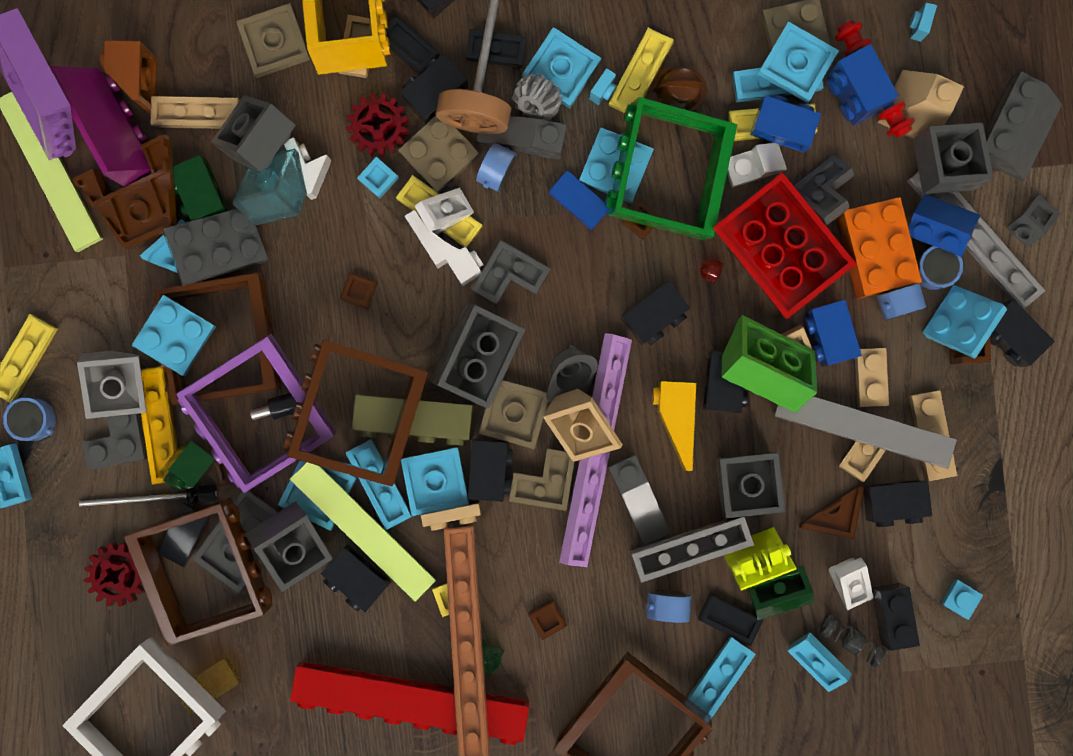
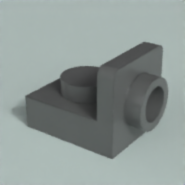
[1007,194,1060,246]

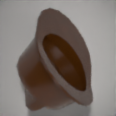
[645,67,707,111]

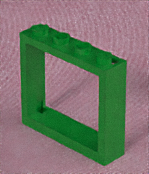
[605,97,737,240]

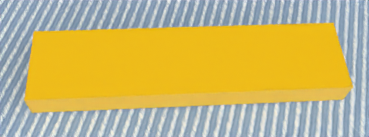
[141,366,178,485]

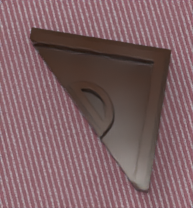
[799,486,865,539]

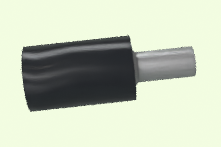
[250,393,297,420]

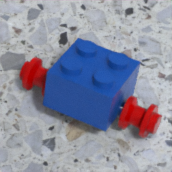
[826,20,915,139]

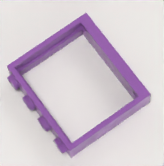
[0,8,76,160]
[176,334,336,493]

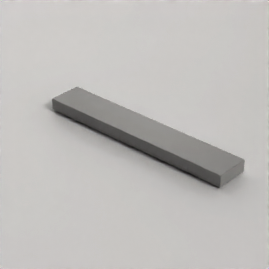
[907,171,1045,310]
[775,397,957,469]

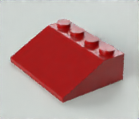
[713,172,856,319]

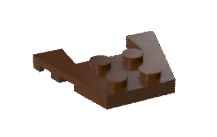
[72,135,177,249]

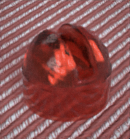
[700,259,724,284]

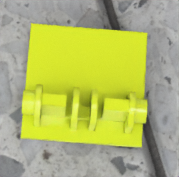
[724,527,797,590]

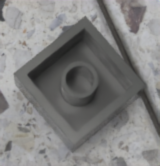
[211,95,296,173]
[913,123,994,194]
[715,452,785,518]
[245,501,332,592]

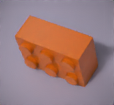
[836,197,922,299]

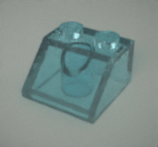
[232,148,307,226]

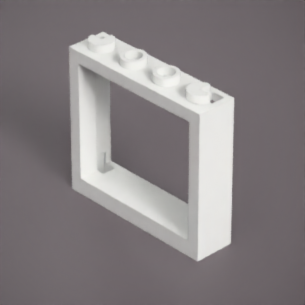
[63,637,226,756]

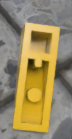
[652,381,696,471]

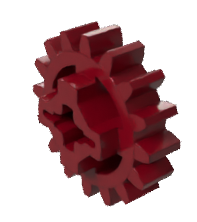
[346,92,409,157]
[84,542,145,607]

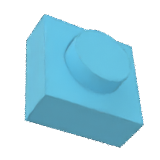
[909,2,937,42]
[589,68,617,106]
[357,157,399,199]
[940,579,983,620]

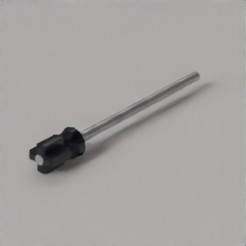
[79,485,218,506]

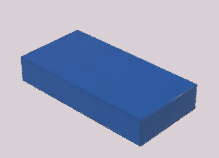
[548,170,608,231]

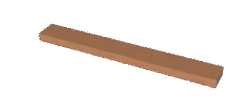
[444,526,490,756]

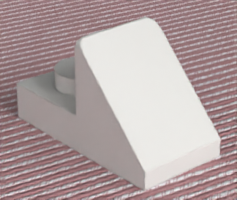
[284,137,331,200]
[727,143,787,188]
[414,188,474,234]
[829,557,874,610]

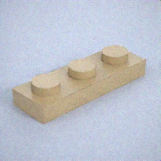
[151,96,240,129]
[909,390,957,481]

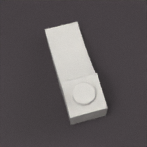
[405,210,483,286]

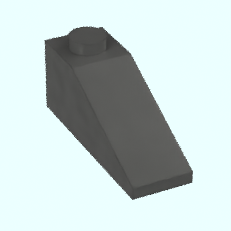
[476,116,567,160]
[607,455,670,546]

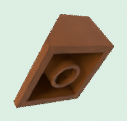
[100,41,158,114]

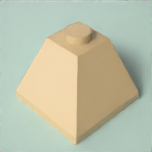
[878,70,964,139]
[543,389,623,462]

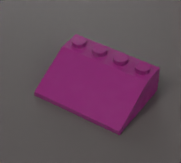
[49,66,151,187]

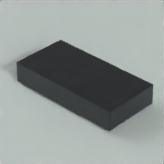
[385,16,440,75]
[697,593,763,646]

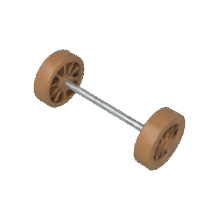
[436,0,511,134]

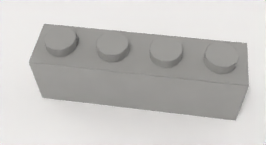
[629,516,754,583]

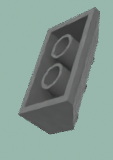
[984,71,1062,182]
[429,303,526,409]

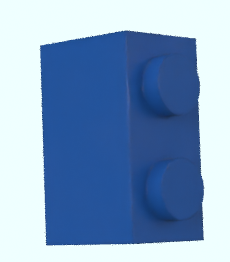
[750,95,821,153]
[908,194,981,257]
[804,300,862,367]

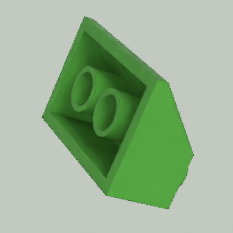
[722,315,817,413]

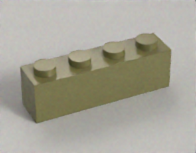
[352,395,474,446]

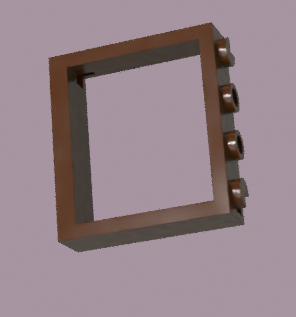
[152,273,282,406]
[283,340,428,487]
[124,497,273,646]
[554,651,712,756]

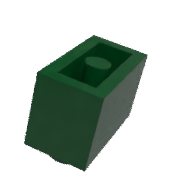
[173,155,229,221]
[160,441,215,490]
[747,566,814,620]

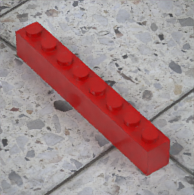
[290,661,530,745]

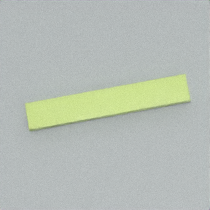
[0,92,103,252]
[290,462,436,602]

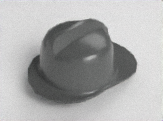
[546,345,598,404]

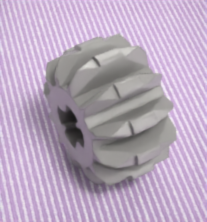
[512,72,563,120]

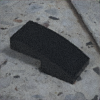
[158,503,210,567]

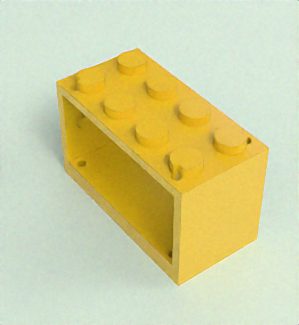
[302,0,391,75]

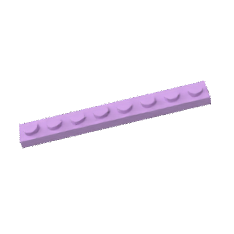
[559,333,632,567]

